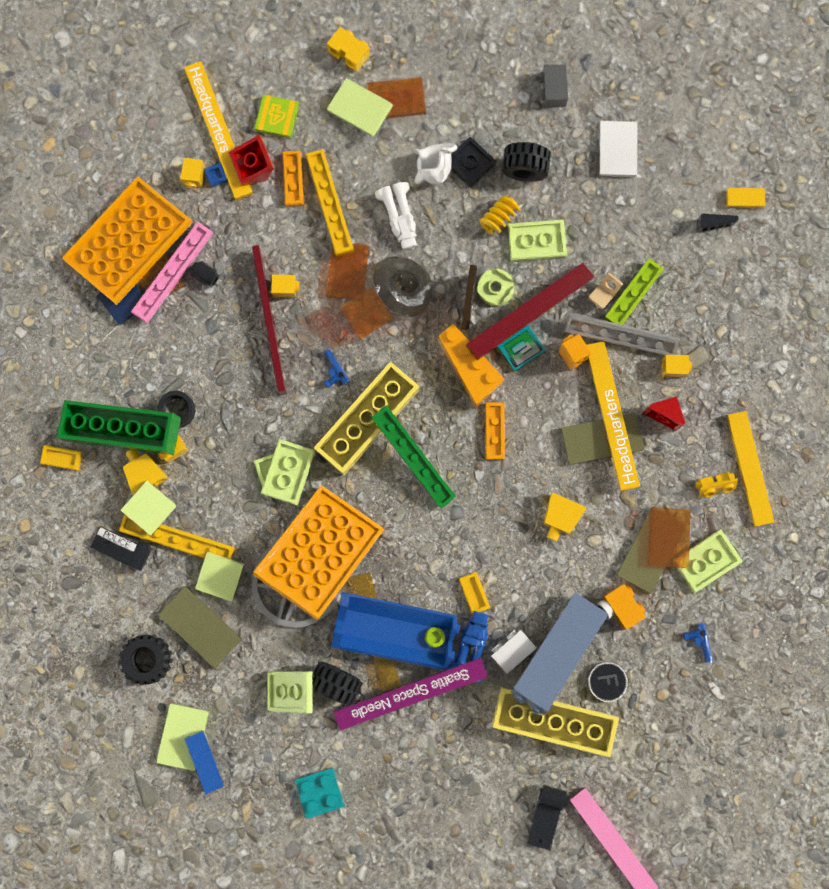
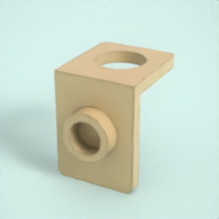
[588,273,623,309]

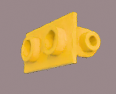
[695,472,738,498]

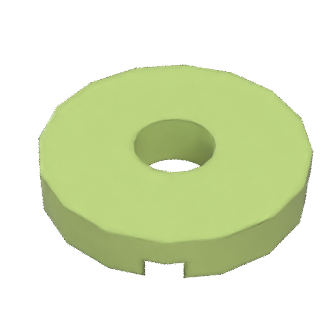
[477,269,514,306]

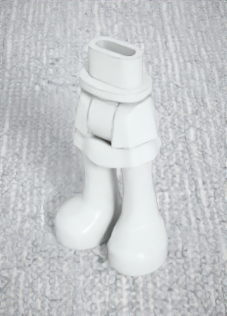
[375,182,417,250]

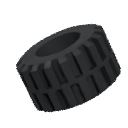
[502,142,551,182]
[118,635,173,685]
[312,662,363,706]

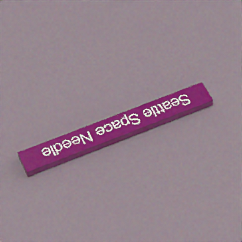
[334,658,488,731]

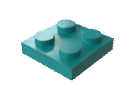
[295,767,345,819]

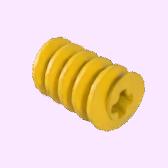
[480,195,521,236]

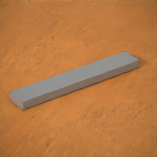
[564,313,680,355]

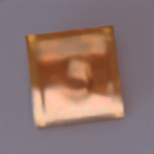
[339,287,393,340]

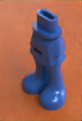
[448,611,489,683]

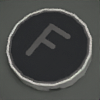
[588,662,627,702]

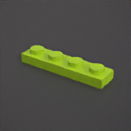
[604,258,664,325]

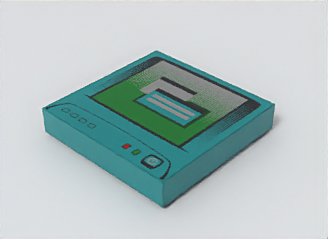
[497,325,546,372]

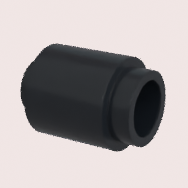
[190,261,219,287]

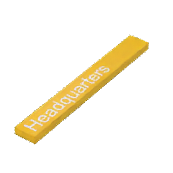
[184,61,253,201]
[587,341,640,492]

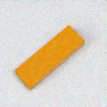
[282,151,304,207]
[485,402,505,460]

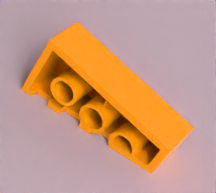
[438,324,505,408]

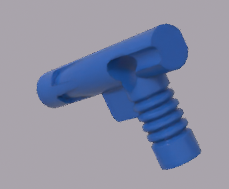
[324,350,350,388]
[683,623,713,663]

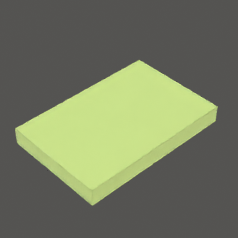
[327,78,393,137]
[508,220,567,262]
[260,439,316,506]
[672,529,743,593]
[267,671,312,713]
[156,703,209,771]

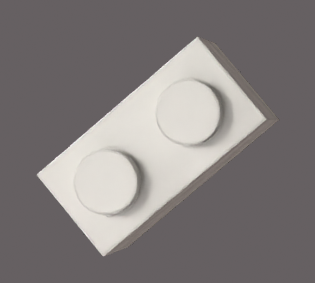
[490,629,536,674]

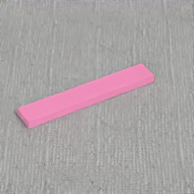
[131,222,213,324]
[569,787,658,889]

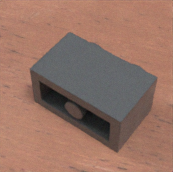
[539,64,568,107]

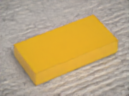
[726,188,765,208]
[40,445,83,471]
[458,572,490,615]

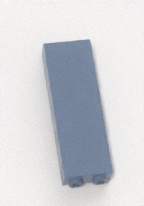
[511,592,608,716]

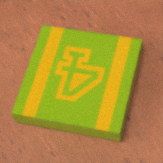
[255,94,299,139]

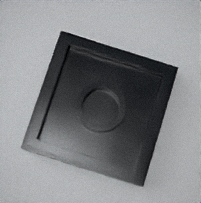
[451,136,497,188]

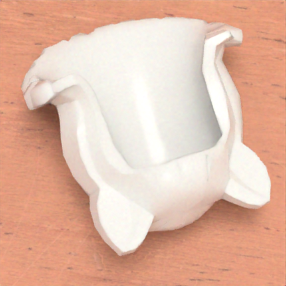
[414,143,457,185]

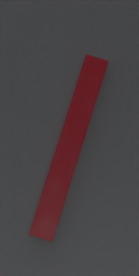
[252,245,287,395]
[466,263,594,361]

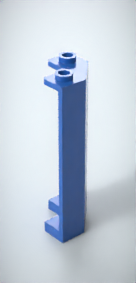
[331,592,460,670]

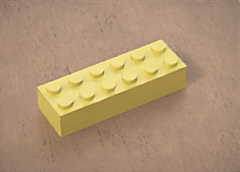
[314,361,420,475]
[492,687,619,757]

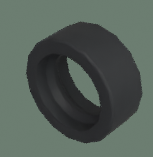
[157,390,196,428]

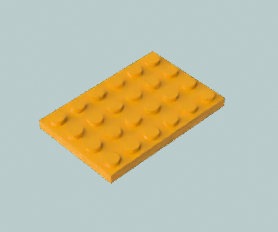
[62,176,193,305]
[253,485,384,621]

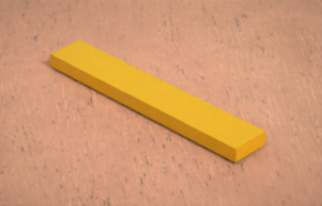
[305,149,354,257]
[726,411,775,527]
[119,514,235,560]

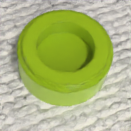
[425,627,445,647]

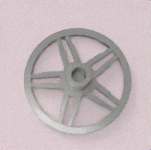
[251,543,340,628]

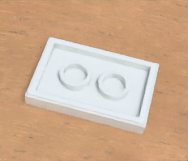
[599,121,637,177]

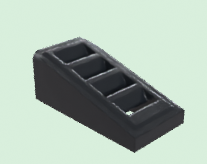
[696,213,739,233]

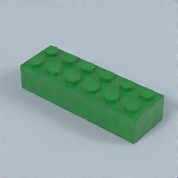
[57,400,181,455]

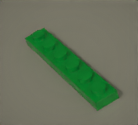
[370,405,456,509]

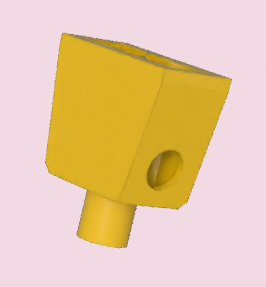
[123,450,169,495]
[543,492,587,542]

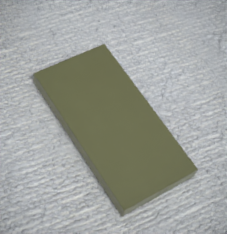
[561,413,644,465]
[616,507,686,594]
[159,586,242,669]

